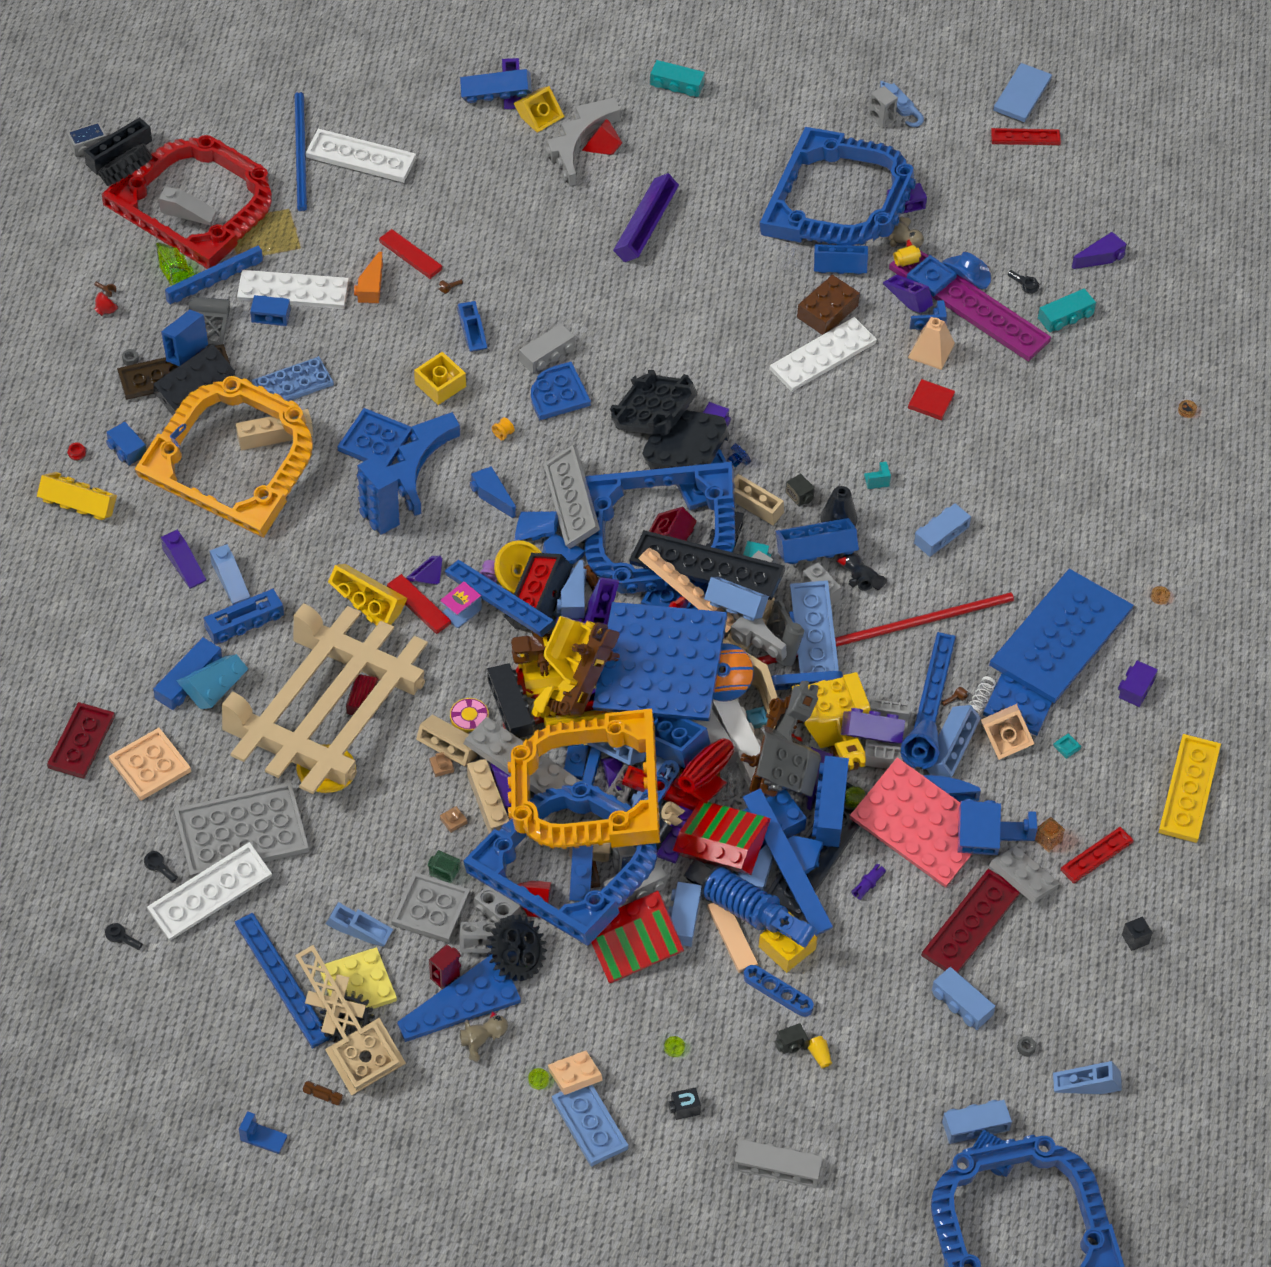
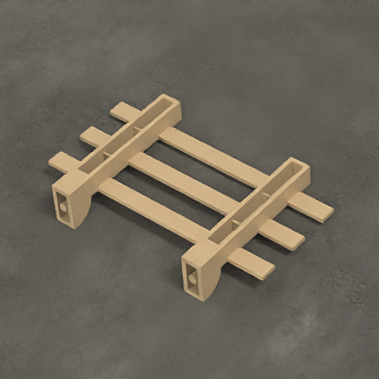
[222,603,428,794]

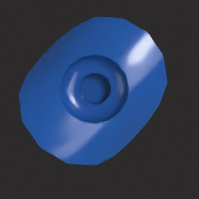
[942,252,991,289]

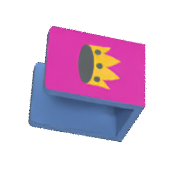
[441,582,482,628]

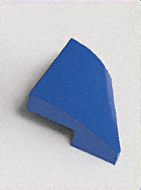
[514,511,559,541]

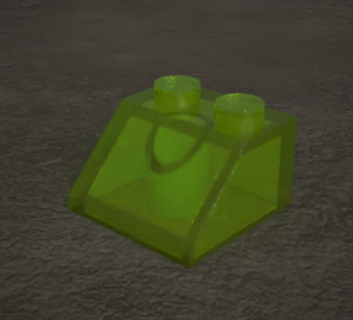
[156,242,194,286]

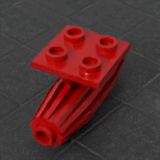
[674,738,735,804]

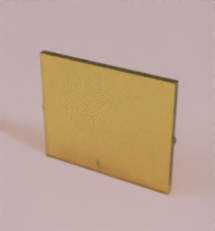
[227,209,301,256]

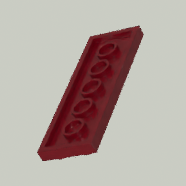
[921,868,1021,973]

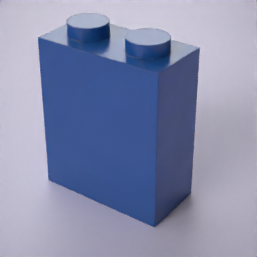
[161,310,208,366]
[957,799,1001,855]

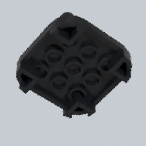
[610,370,698,436]
[642,410,730,470]

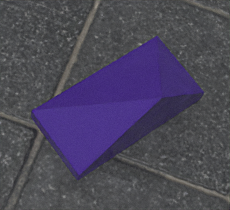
[406,555,443,585]
[600,757,625,791]

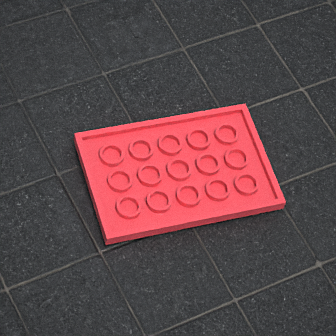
[849,757,973,888]

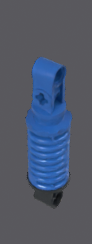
[683,859,817,948]

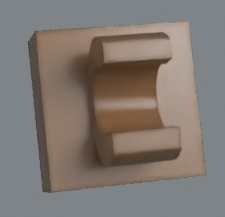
[429,752,454,777]
[440,806,467,833]

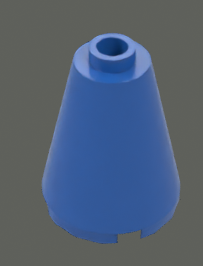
[900,720,940,769]

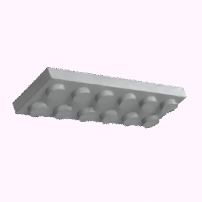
[544,445,600,549]
[464,717,580,794]

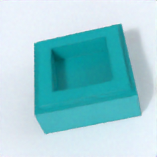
[1053,733,1081,759]

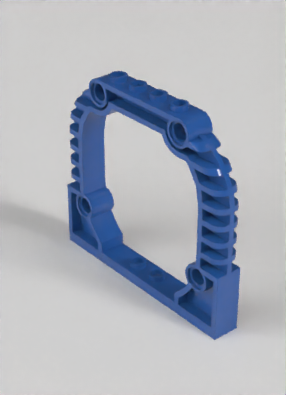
[760,127,916,246]
[585,462,735,594]
[463,781,657,946]
[931,1135,1125,1267]

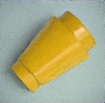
[808,1036,832,1069]

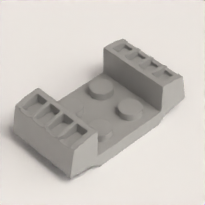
[865,699,911,769]

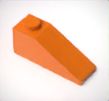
[354,252,383,303]

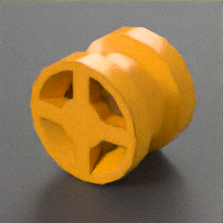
[492,417,515,441]

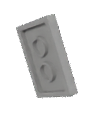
[989,846,1060,904]

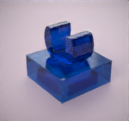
[728,443,752,467]

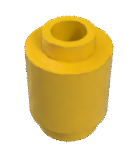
[893,245,921,267]

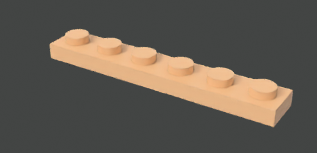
[639,548,736,633]

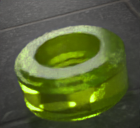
[845,787,866,807]
[664,1036,685,1057]
[528,1068,549,1090]

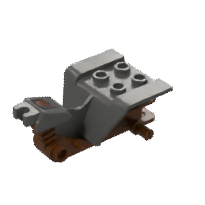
[740,681,821,797]

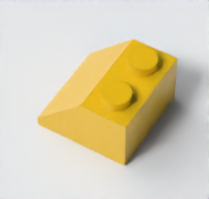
[514,86,565,133]

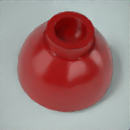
[94,292,118,316]

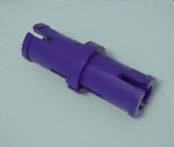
[851,864,886,900]

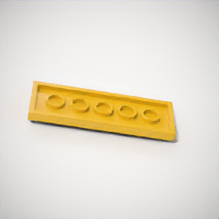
[1158,734,1221,843]

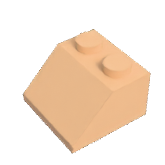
[981,704,1034,760]

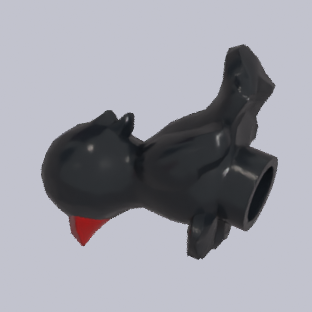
[837,552,887,591]

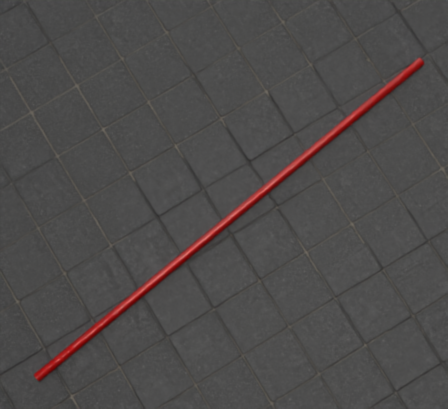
[503,592,1014,729]

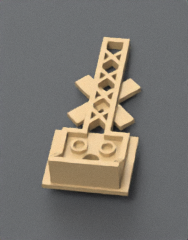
[295,945,406,1096]

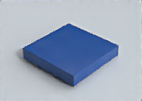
[907,255,957,297]

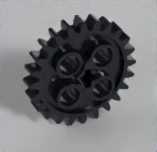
[486,915,547,982]

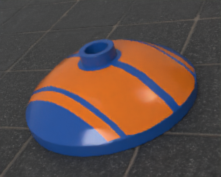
[713,643,754,702]

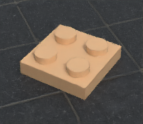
[548,1051,603,1095]

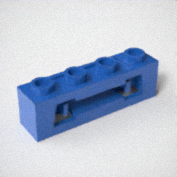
[203,589,284,644]

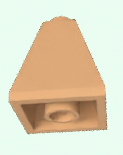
[908,317,955,370]

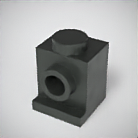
[775,1023,809,1054]

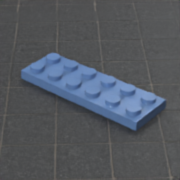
[790,580,839,673]

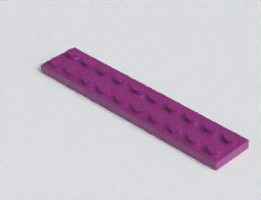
[889,250,1051,362]

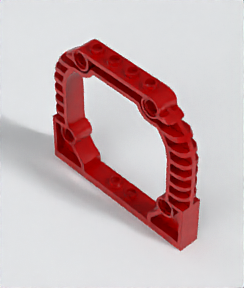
[102,135,272,269]

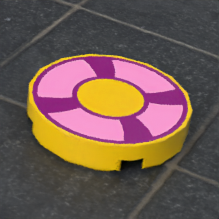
[450,698,489,734]

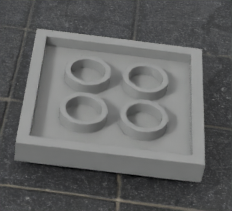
[391,872,470,943]

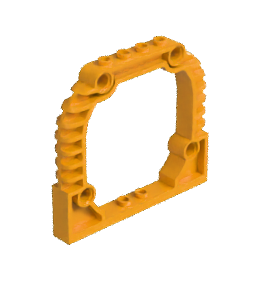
[135,376,313,538]
[508,709,660,849]

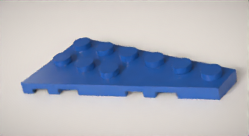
[397,956,521,1042]

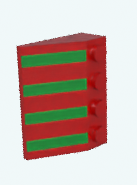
[673,800,771,875]
[591,891,684,984]

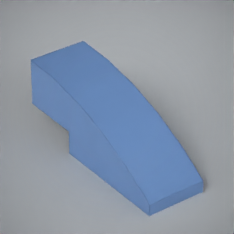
[326,902,393,947]

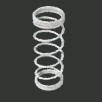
[969,676,996,716]

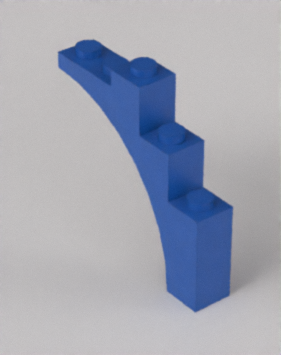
[387,412,460,516]

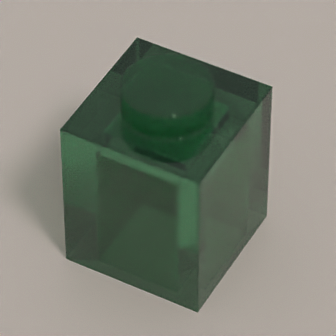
[427,850,460,883]

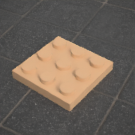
[109,728,191,801]

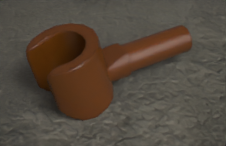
[438,279,463,294]
[94,281,116,297]
[942,687,968,706]

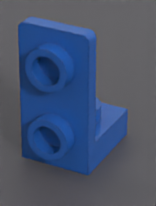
[910,300,947,330]
[1000,811,1037,841]
[239,1111,287,1154]

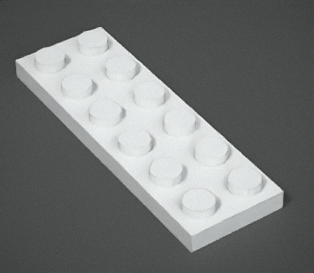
[306,129,416,183]
[237,270,349,309]
[770,317,877,392]
[147,842,272,941]

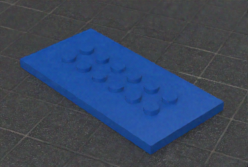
[989,568,1134,704]

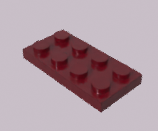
[47,702,115,779]

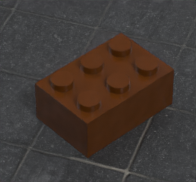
[797,274,860,335]

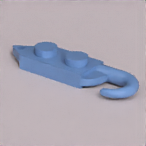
[880,81,924,127]

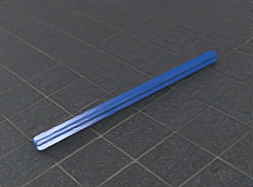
[295,92,307,211]

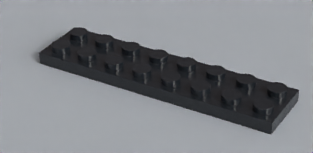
[629,530,785,600]
[767,782,868,918]

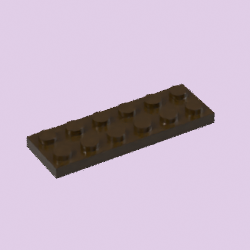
[117,344,230,400]

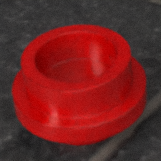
[67,442,86,460]

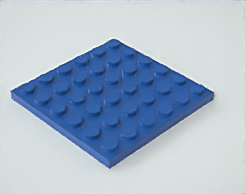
[593,602,728,721]

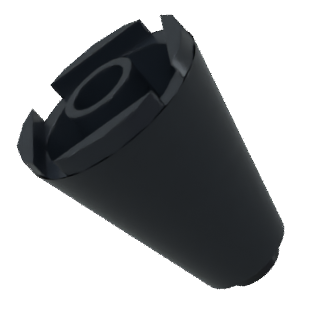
[820,486,857,527]

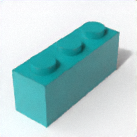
[650,60,705,97]
[1038,288,1096,333]

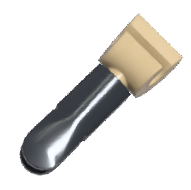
[656,802,685,852]

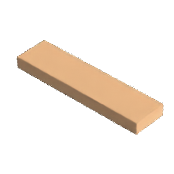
[707,903,758,973]

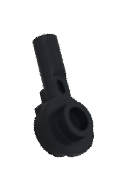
[1008,270,1039,293]
[144,851,178,883]
[105,923,143,950]

